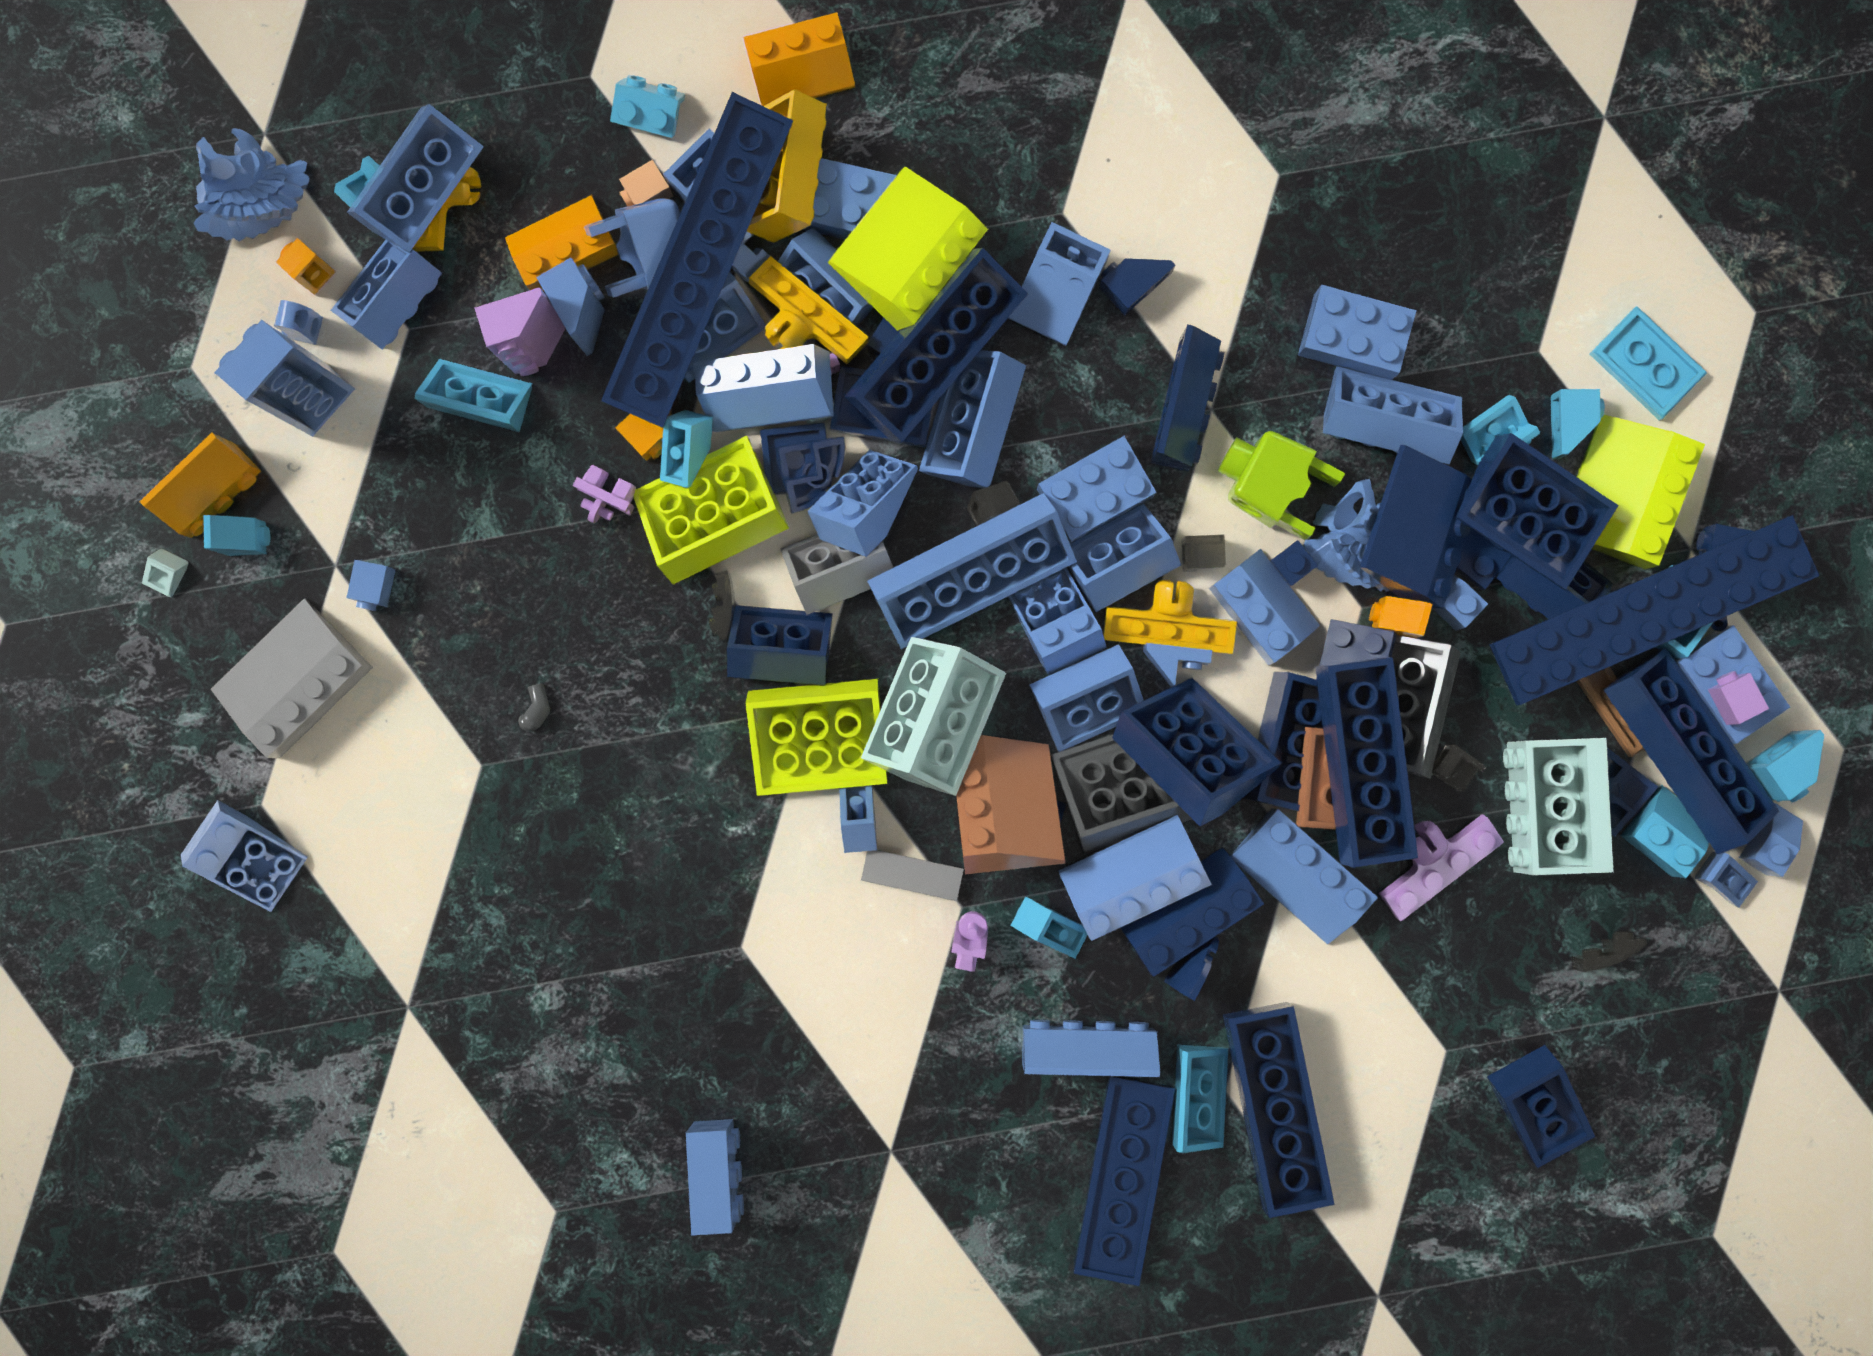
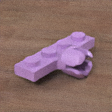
[1379,814,1504,921]

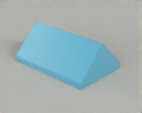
[415,359,532,432]
[1172,1045,1228,1153]

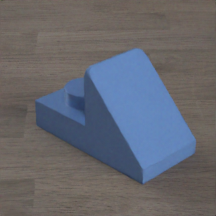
[1143,643,1212,687]
[1695,852,1758,908]

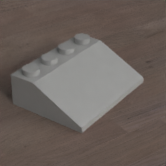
[211,598,373,758]

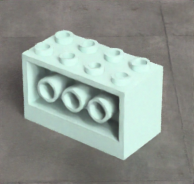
[861,637,1006,796]
[1503,738,1613,875]

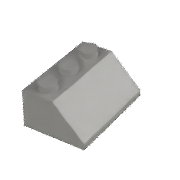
[781,534,893,615]

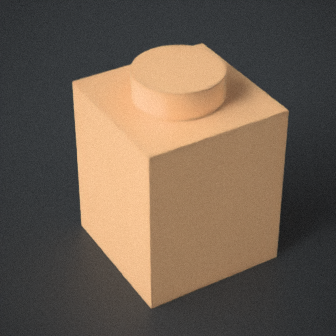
[619,159,673,206]

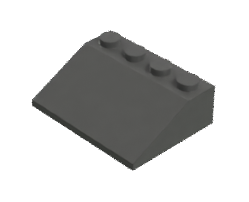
[1391,635,1461,779]
[1051,735,1192,855]

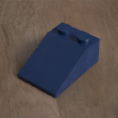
[1487,1045,1595,1168]

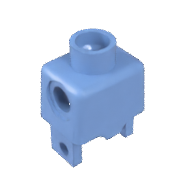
[584,198,680,298]

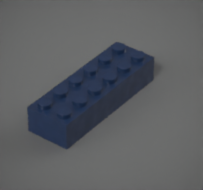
[844,248,1028,442]
[1604,647,1779,854]
[1315,657,1418,868]
[1223,1002,1335,1218]

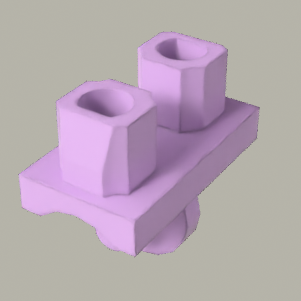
[573,465,636,523]
[952,911,988,972]

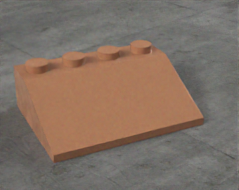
[956,735,1065,874]

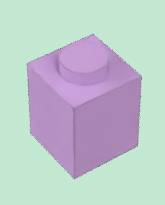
[1708,671,1769,725]

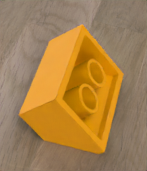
[743,12,855,106]
[505,195,619,291]
[139,433,261,538]

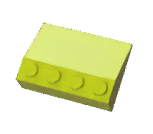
[828,167,988,331]
[1577,415,1705,570]
[634,436,789,584]
[746,679,887,796]

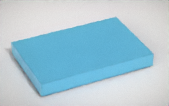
[1589,306,1707,420]

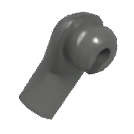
[518,683,550,731]

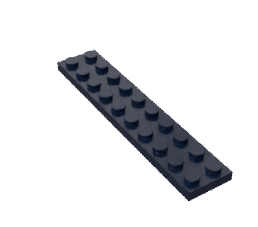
[601,92,794,428]
[1489,515,1819,706]

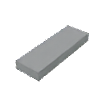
[861,850,964,901]

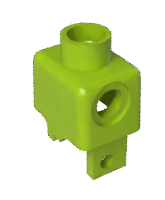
[1218,431,1345,540]

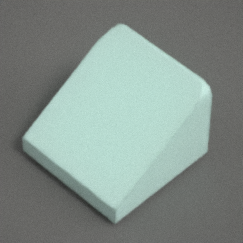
[142,549,188,597]

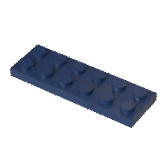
[1073,1076,1175,1286]

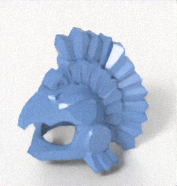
[194,128,310,241]
[1303,479,1389,592]

